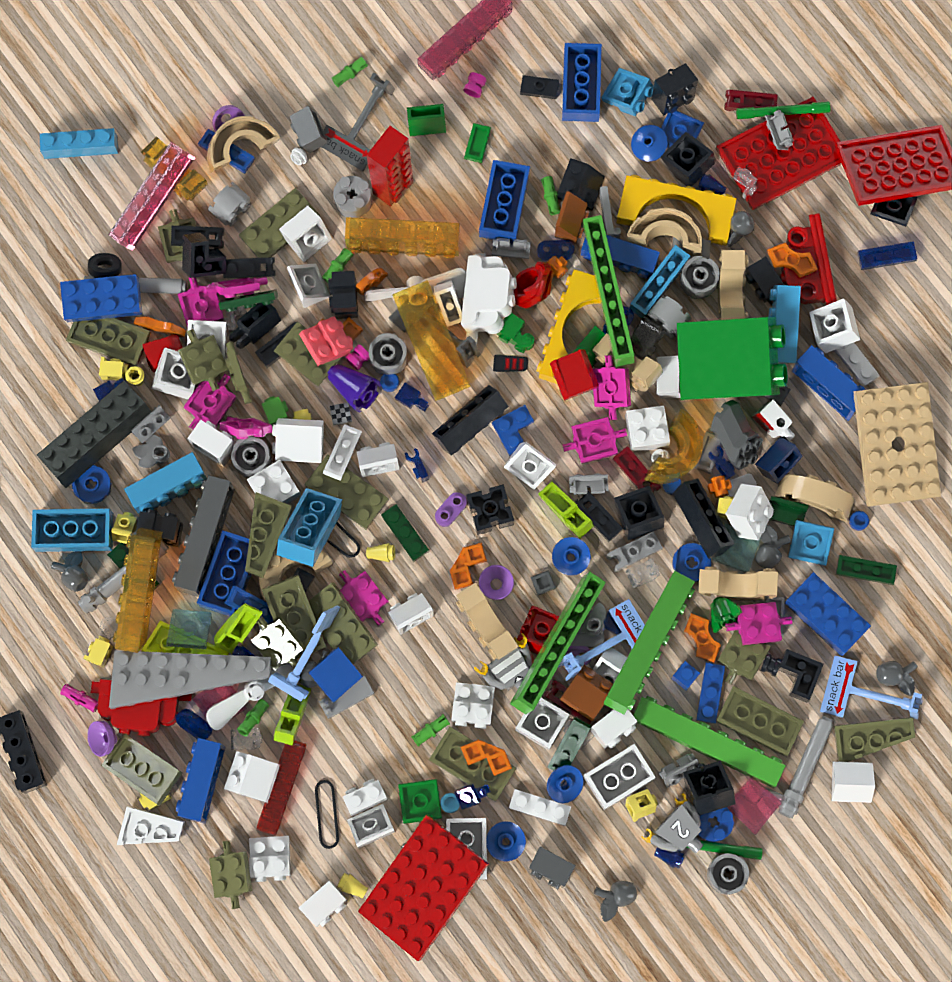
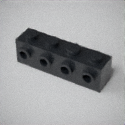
[432,385,509,456]
[672,478,734,559]
[0,710,47,794]

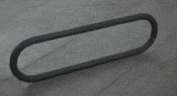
[315,780,339,849]

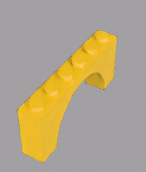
[616,175,737,246]
[537,269,601,384]

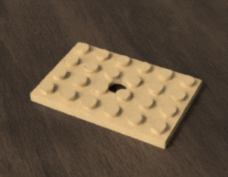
[853,382,941,507]

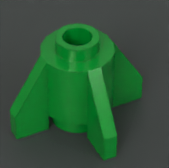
[711,597,742,633]

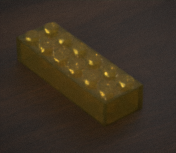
[345,217,460,258]
[392,280,471,401]
[113,528,163,653]

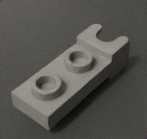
[606,531,663,572]

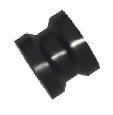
[760,653,782,677]

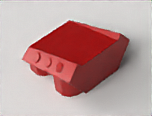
[550,349,599,401]
[517,605,559,654]

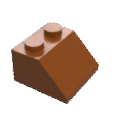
[555,191,590,244]
[560,665,613,722]

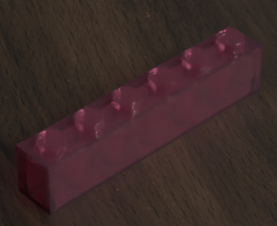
[417,0,512,80]
[108,141,195,250]

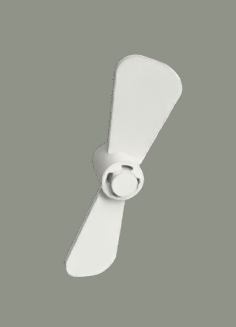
[364,268,466,305]
[206,663,294,730]

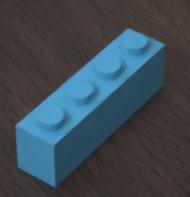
[40,128,118,159]
[629,245,690,320]

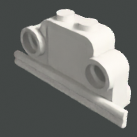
[461,253,517,344]

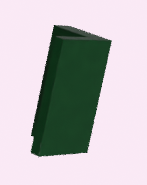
[769,496,809,526]

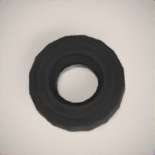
[88,253,122,278]

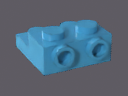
[601,68,654,117]

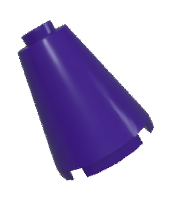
[328,364,381,413]

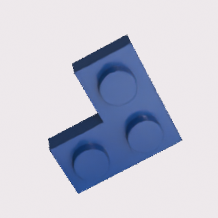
[492,405,534,457]

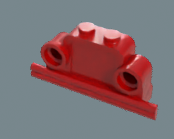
[780,213,837,305]
[90,679,192,736]

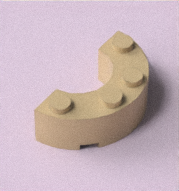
[207,116,280,172]
[627,208,702,257]
[718,250,748,320]
[592,333,663,392]
[774,473,854,522]
[259,549,333,602]
[699,567,778,601]
[455,583,519,660]

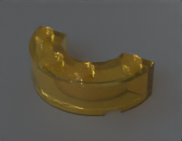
[141,136,208,201]
[645,409,703,484]

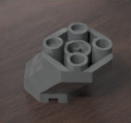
[710,400,763,470]

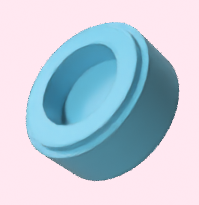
[440,793,460,813]

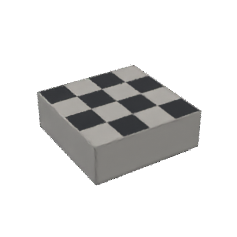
[330,402,352,426]

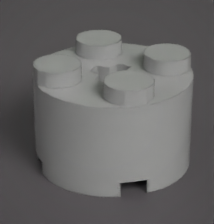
[333,176,372,219]
[208,182,251,226]
[680,256,720,299]
[647,295,691,339]
[369,333,408,375]
[231,436,272,478]
[707,853,749,895]

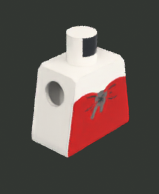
[752,400,795,441]

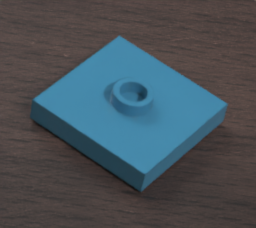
[788,520,834,566]

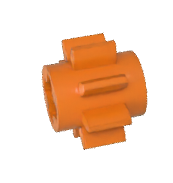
[547,256,568,279]
[708,476,732,498]

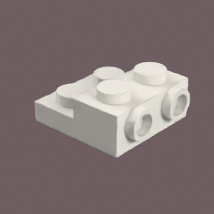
[187,320,227,360]
[451,682,495,729]
[249,836,291,882]

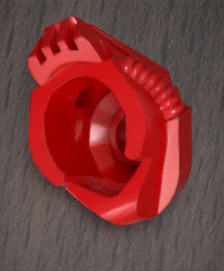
[514,261,553,309]

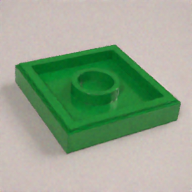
[398,779,442,824]

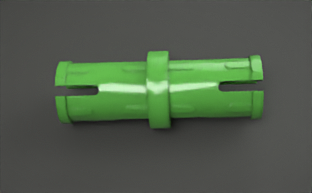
[331,57,368,87]
[541,176,561,215]
[322,248,353,283]
[237,699,269,737]
[411,714,450,747]

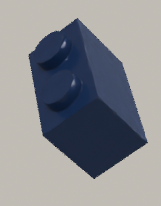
[755,437,803,484]

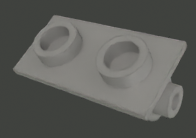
[765,110,794,150]
[492,237,531,259]
[131,405,170,443]
[569,473,608,495]
[658,753,699,788]

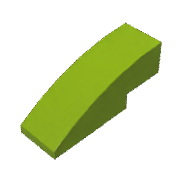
[538,481,594,539]
[214,603,262,653]
[274,684,311,745]

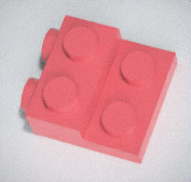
[299,316,353,366]

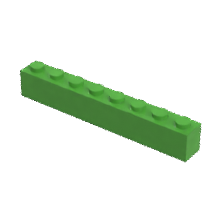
[583,215,634,367]
[603,571,695,715]
[510,572,606,715]
[633,696,786,788]

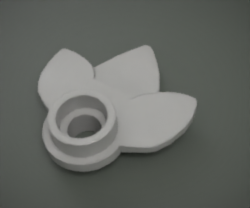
[132,434,170,468]
[578,603,607,637]

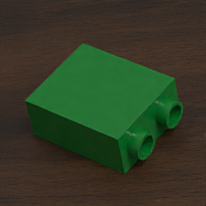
[677,317,788,400]

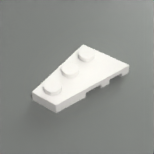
[117,806,185,845]

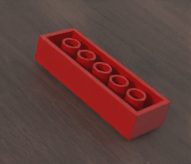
[367,126,413,207]

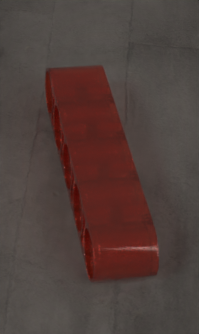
[256,740,307,836]

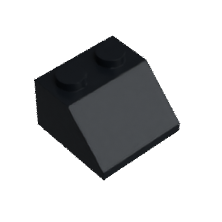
[661,132,715,187]
[558,158,605,211]
[870,196,918,227]
[614,485,664,540]

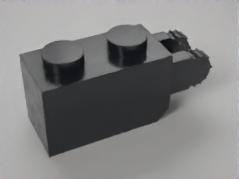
[744,256,784,307]
[229,302,281,349]

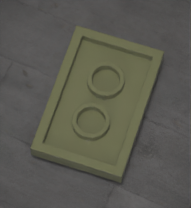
[274,321,342,387]

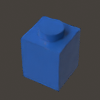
[671,661,700,691]

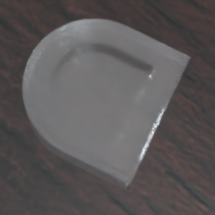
[100,617,124,640]

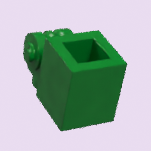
[497,313,534,353]

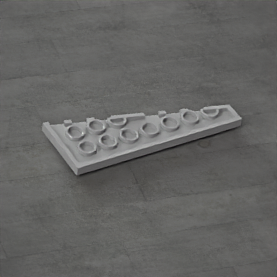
[109,650,271,709]

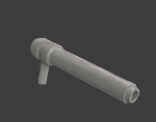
[84,274,187,294]
[78,540,169,614]
[762,716,833,819]

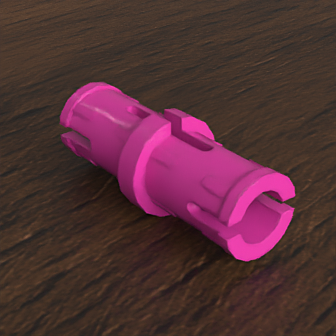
[60,683,98,713]

